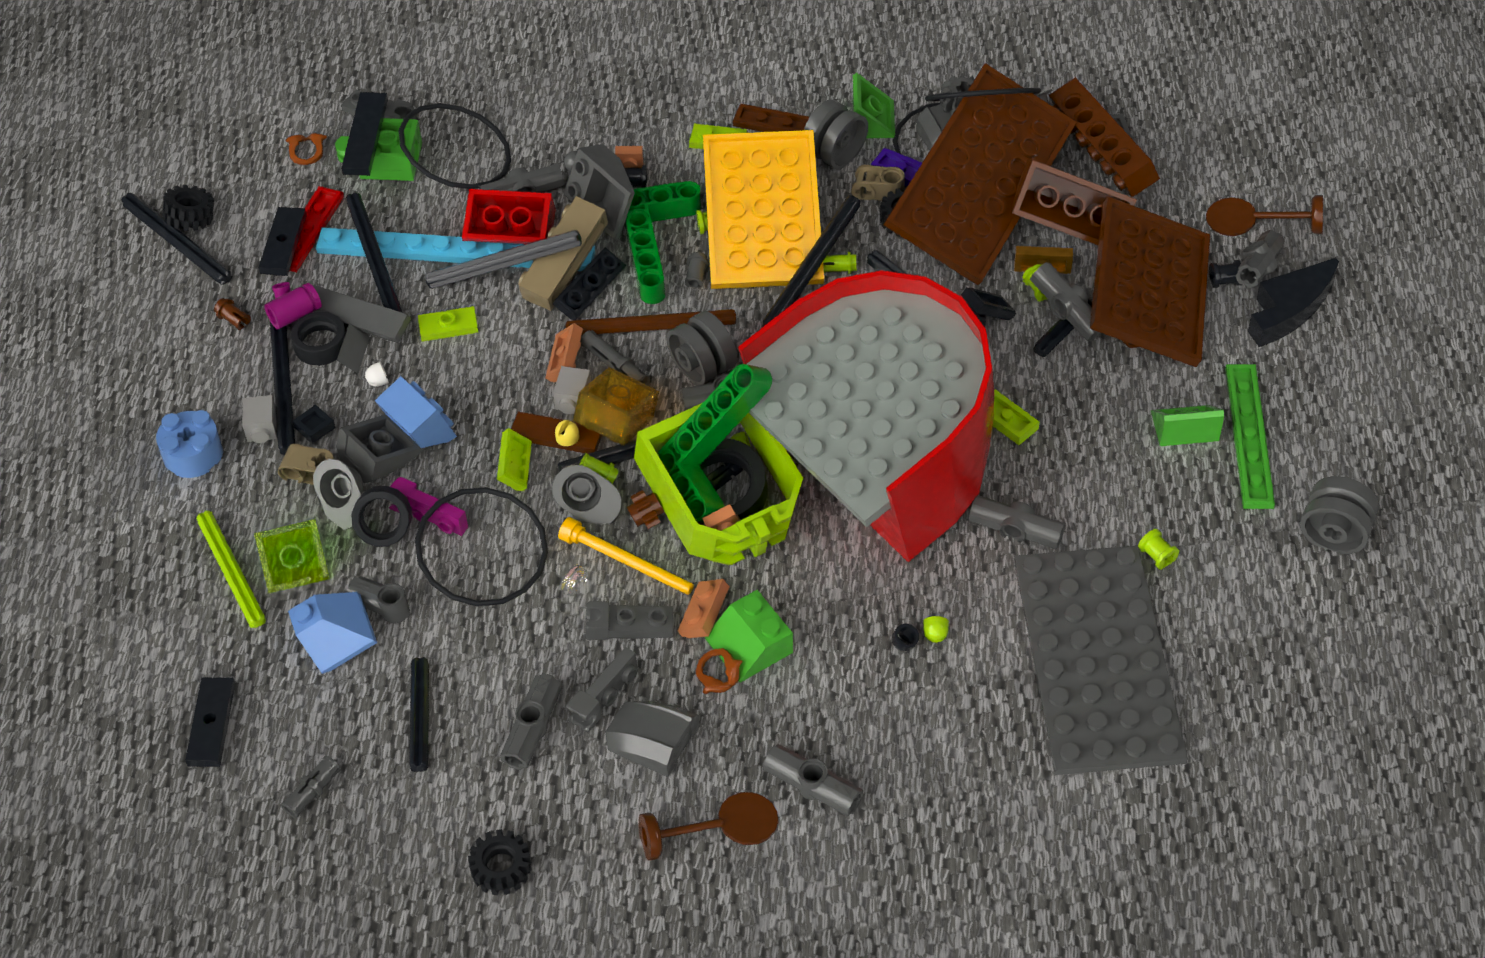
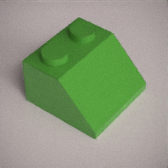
[705,590,793,683]

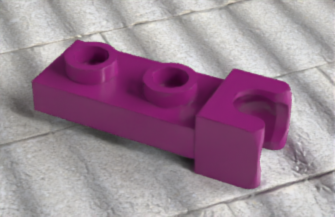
[389,477,469,536]

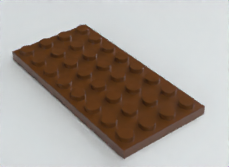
[883,63,1077,285]

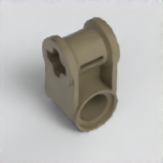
[851,165,905,201]
[277,444,334,485]

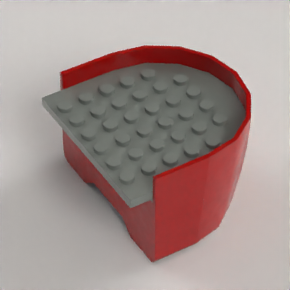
[738,270,994,562]

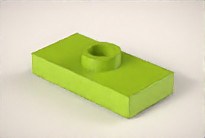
[418,306,479,342]
[497,428,532,491]

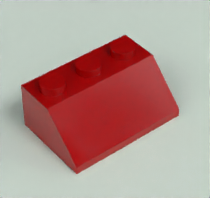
[462,189,556,244]

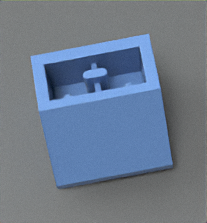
[375,376,457,448]

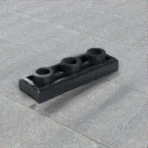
[258,207,307,276]
[553,247,626,320]
[185,677,235,767]

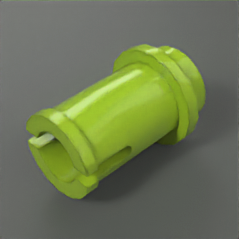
[823,252,857,274]
[579,453,619,484]

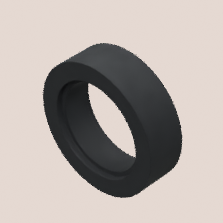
[698,438,768,526]

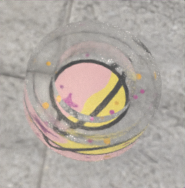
[560,564,588,597]

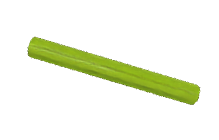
[196,510,266,628]

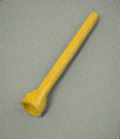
[558,517,694,595]

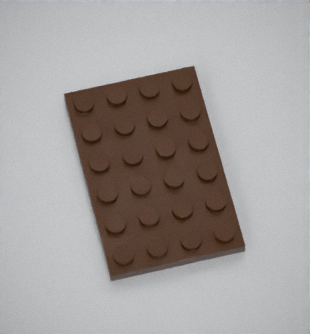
[1090,196,1210,367]

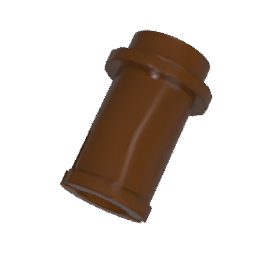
[214,298,251,331]

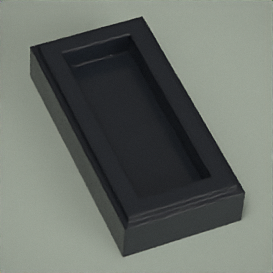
[961,287,1017,320]

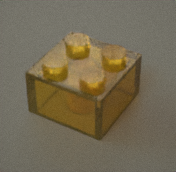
[573,367,660,445]

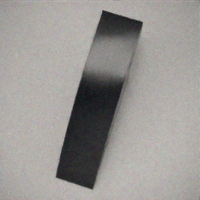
[1248,258,1339,347]

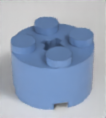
[156,410,223,478]

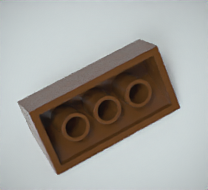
[1012,159,1137,245]

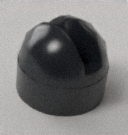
[892,623,919,651]

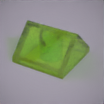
[254,518,330,594]

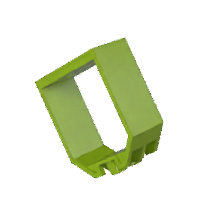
[634,403,803,565]

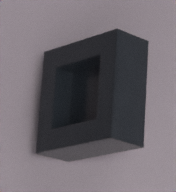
[292,404,336,444]

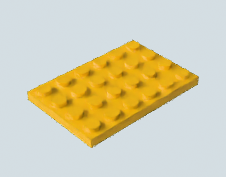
[703,130,824,289]

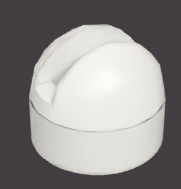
[365,362,389,387]

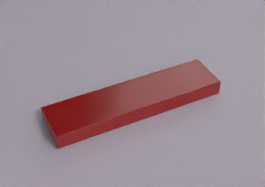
[289,186,344,273]

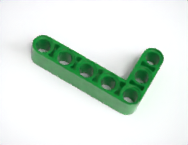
[624,181,701,304]
[657,364,772,524]

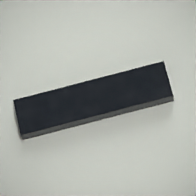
[341,92,388,176]

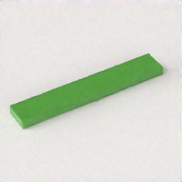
[1225,364,1275,509]

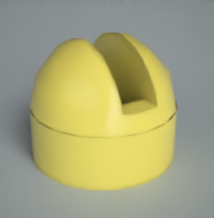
[555,420,579,446]

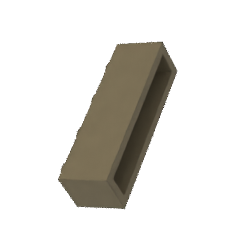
[518,196,608,311]

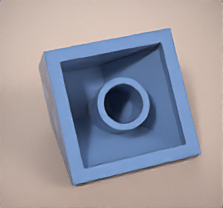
[288,592,377,674]

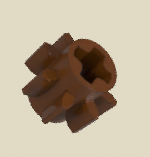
[626,490,664,530]

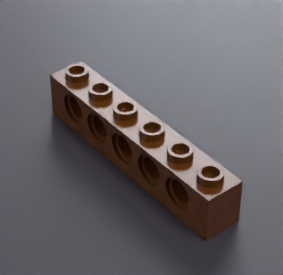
[1049,77,1160,197]

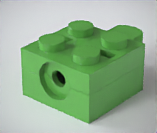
[335,118,422,181]

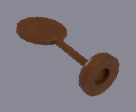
[1206,195,1323,236]
[638,792,778,861]

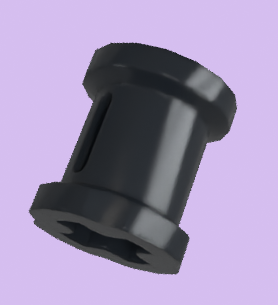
[623,165,647,188]
[1209,260,1242,288]

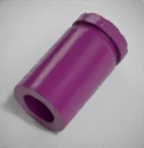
[264,283,322,329]

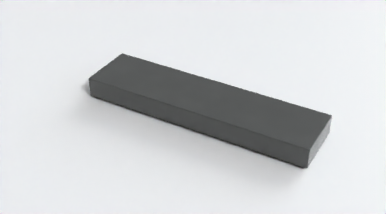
[312,285,411,343]

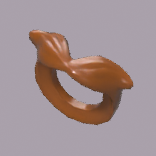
[285,133,327,165]
[696,648,742,694]

